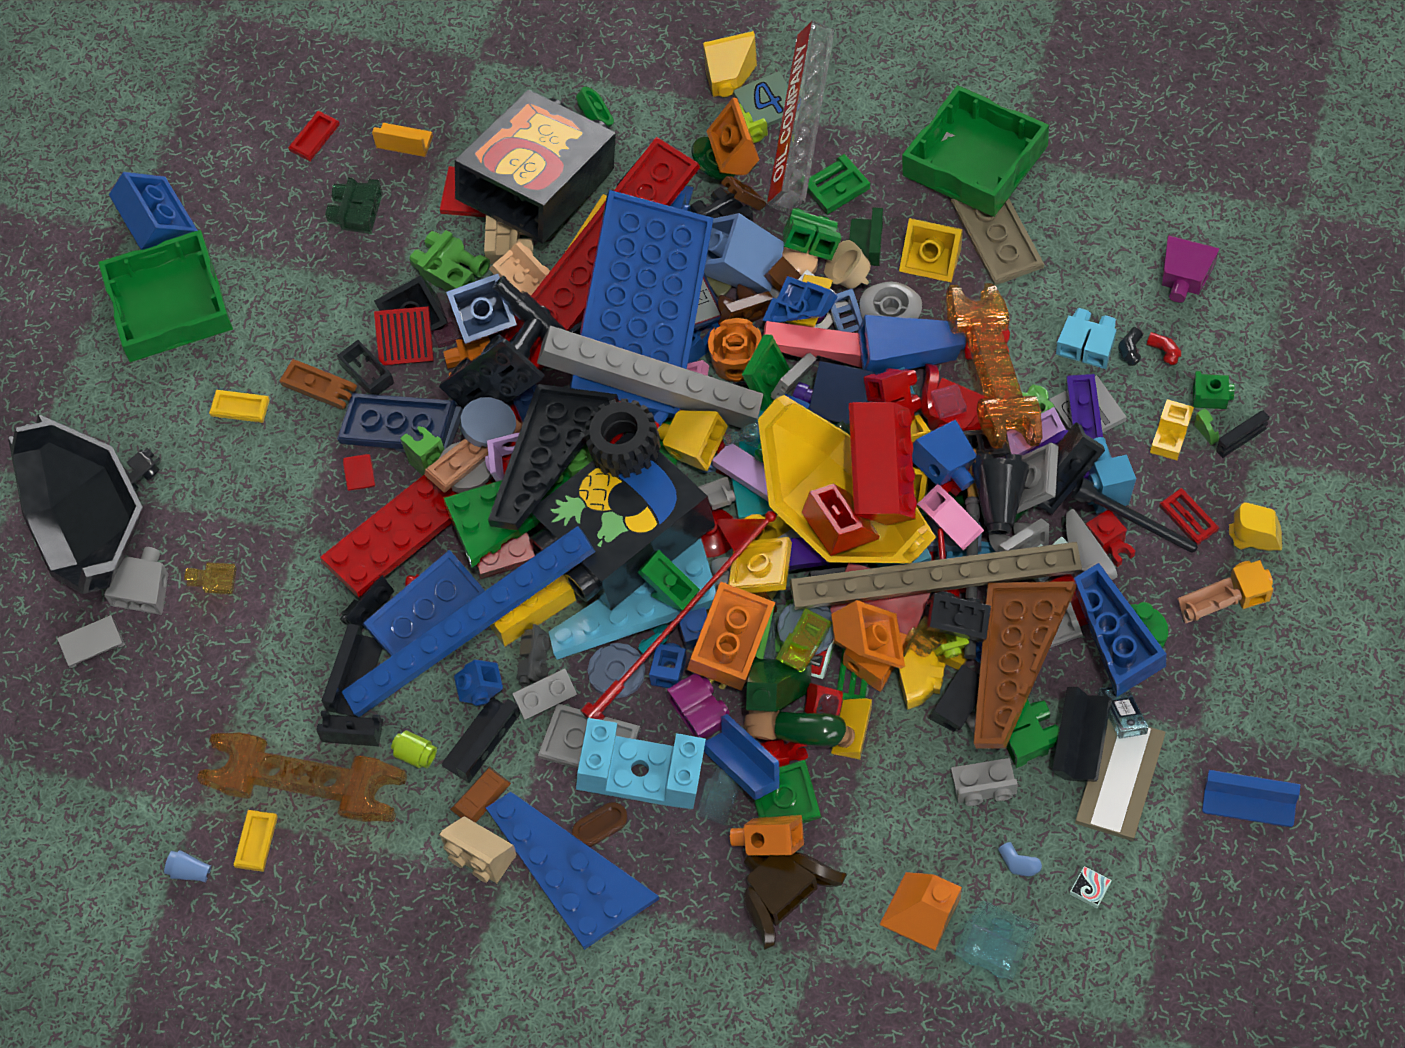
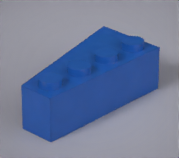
[1074,563,1167,697]

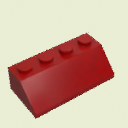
[849,402,917,525]

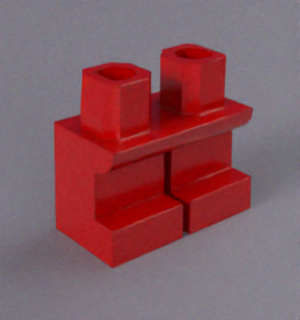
[864,368,921,420]

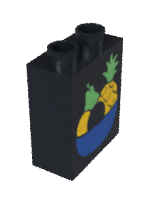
[529,432,715,610]

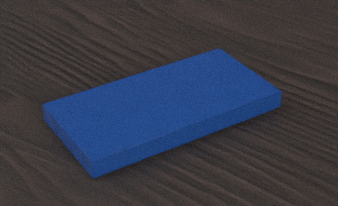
[362,550,485,657]

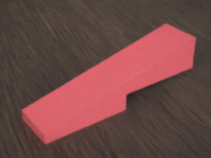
[763,321,862,368]

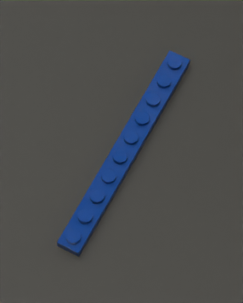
[342,526,596,717]

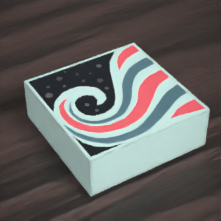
[1070,866,1112,908]

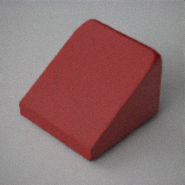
[343,454,375,491]

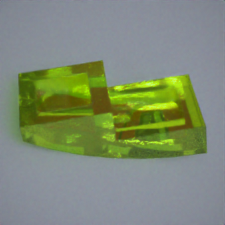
[776,608,833,673]

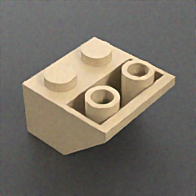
[440,816,517,884]

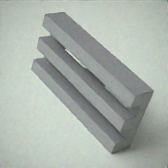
[771,353,817,400]

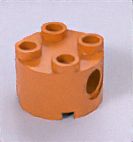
[708,318,762,382]

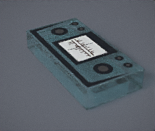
[1098,687,1149,739]

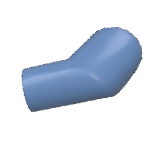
[998,842,1042,876]

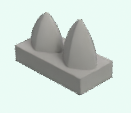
[989,518,1049,552]

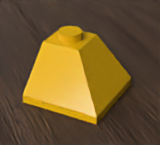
[703,31,757,97]

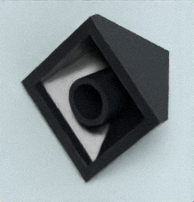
[374,275,448,331]

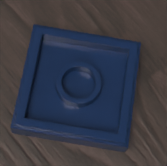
[809,361,875,425]

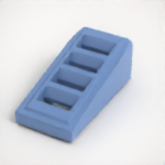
[829,289,863,332]

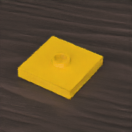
[728,537,792,593]

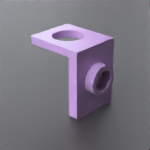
[485,433,519,482]

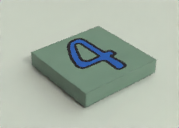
[733,71,802,127]

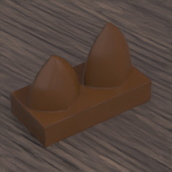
[718,284,774,325]

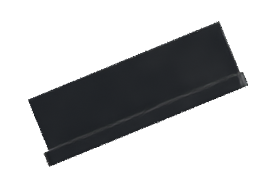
[1037,422,1105,514]
[321,623,383,717]
[1052,687,1112,782]
[442,697,520,783]

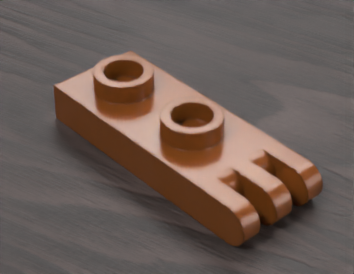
[279,359,357,410]

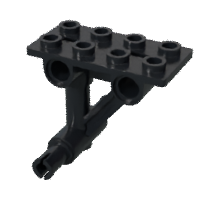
[439,276,566,409]

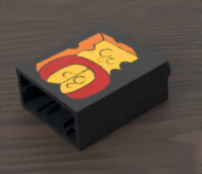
[455,89,616,244]

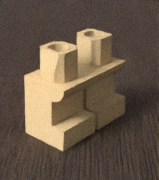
[484,215,534,264]

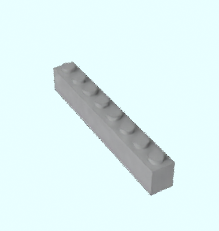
[537,326,763,430]

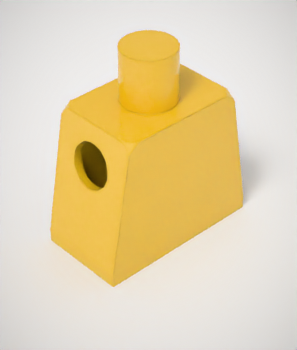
[658,410,728,471]

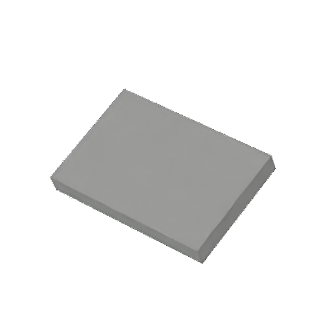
[538,704,641,769]

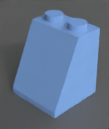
[704,213,784,293]
[446,274,517,344]

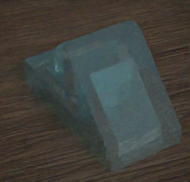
[697,765,741,826]

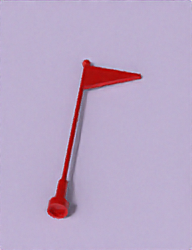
[580,511,777,720]

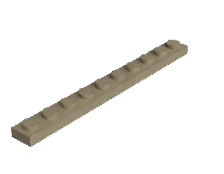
[790,542,1082,610]

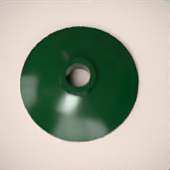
[691,137,736,180]

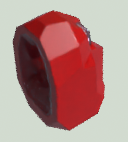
[804,683,843,716]

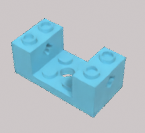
[576,718,706,809]

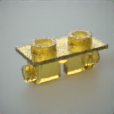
[903,615,946,657]

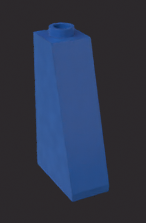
[858,315,966,375]

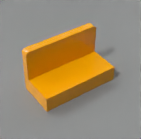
[372,123,433,157]

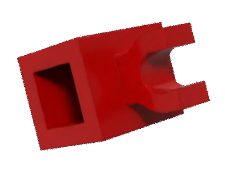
[1086,510,1136,567]

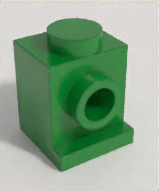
[1193,371,1235,409]

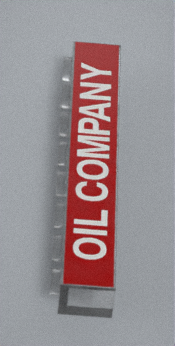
[767,20,835,214]

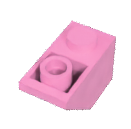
[917,484,984,550]

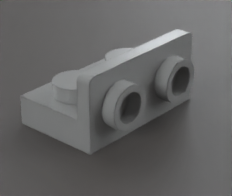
[951,758,1018,806]

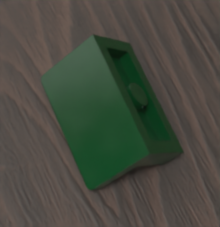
[849,207,883,266]

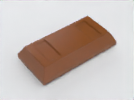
[450,766,511,823]

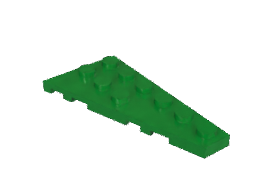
[444,472,571,567]

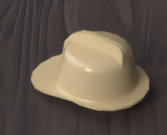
[824,240,871,289]

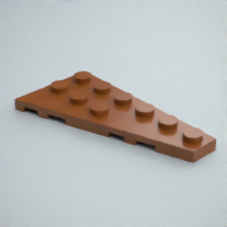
[974,581,1077,748]

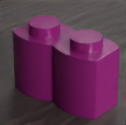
[667,673,730,739]

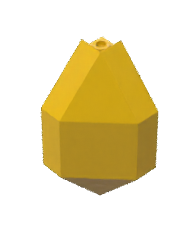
[758,395,936,563]

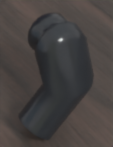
[1118,327,1143,366]

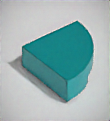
[638,623,670,654]

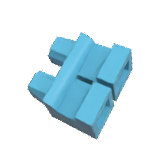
[1056,308,1116,369]

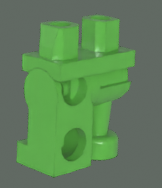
[409,230,490,292]

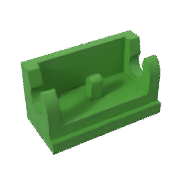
[400,426,445,476]

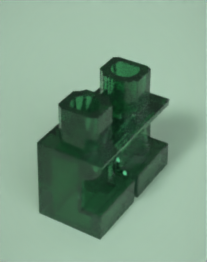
[325,177,383,234]

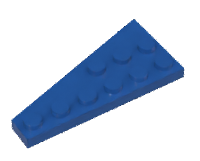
[486,792,660,950]

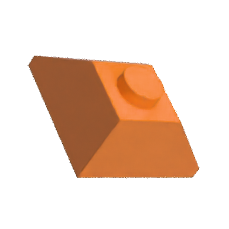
[707,98,759,175]
[831,600,905,669]
[880,872,962,951]

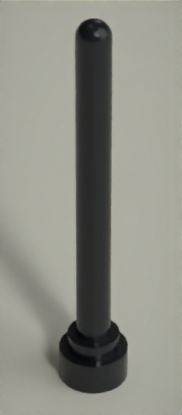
[1072,477,1198,553]

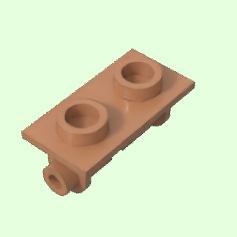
[1177,577,1242,624]

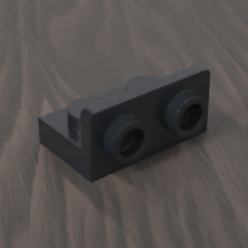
[927,591,991,642]

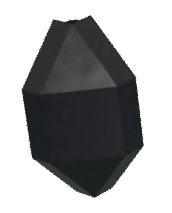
[8,414,143,594]

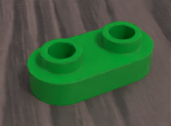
[576,87,614,128]

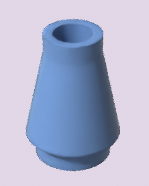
[164,850,211,883]

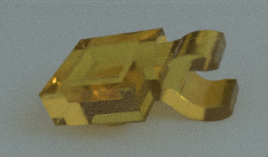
[184,562,236,594]

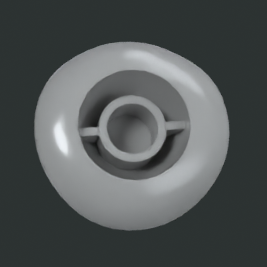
[859,282,922,319]

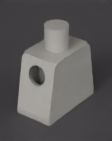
[104,547,168,615]

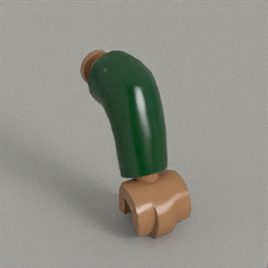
[743,710,855,748]

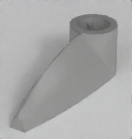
[1066,509,1117,580]

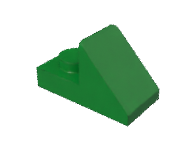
[637,550,700,611]

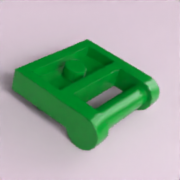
[800,154,870,215]

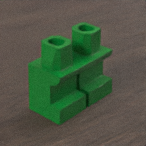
[783,208,841,261]
[1006,699,1059,768]

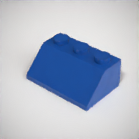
[109,172,198,250]

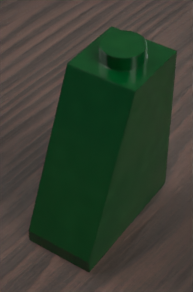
[746,658,812,712]

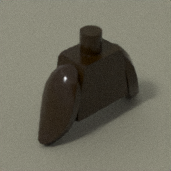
[744,852,847,950]

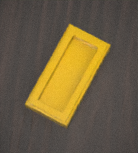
[209,390,270,423]
[234,810,278,872]

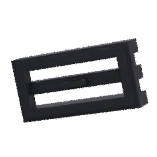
[1216,410,1270,458]

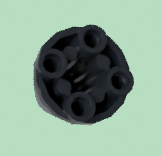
[972,454,1029,535]

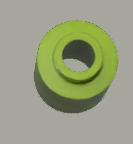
[391,730,437,769]

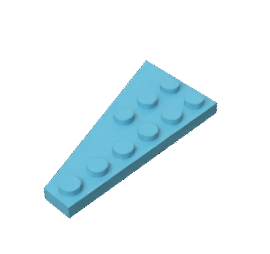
[549,538,717,660]

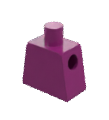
[1162,236,1219,303]

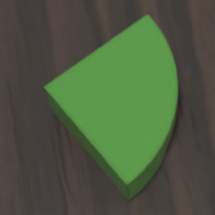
[1194,408,1219,445]

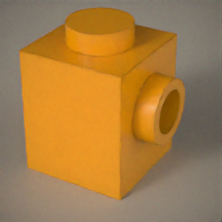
[1230,560,1273,609]

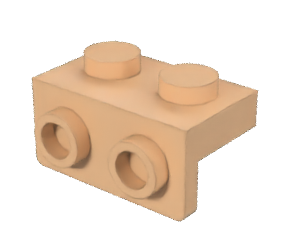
[489,241,550,295]

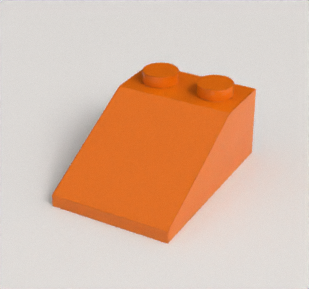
[687,581,775,691]

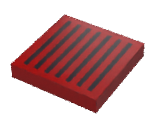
[374,306,434,365]

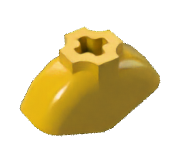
[1229,503,1282,551]
[899,638,946,710]

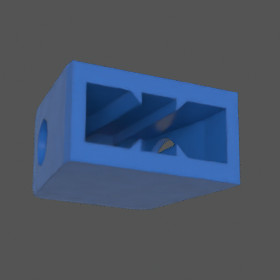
[912,420,976,491]

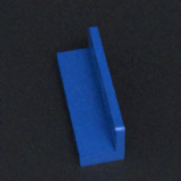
[704,714,779,800]
[1202,770,1300,827]

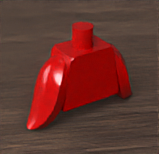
[920,364,1018,431]

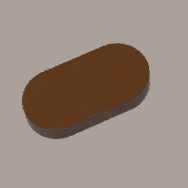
[572,802,628,847]

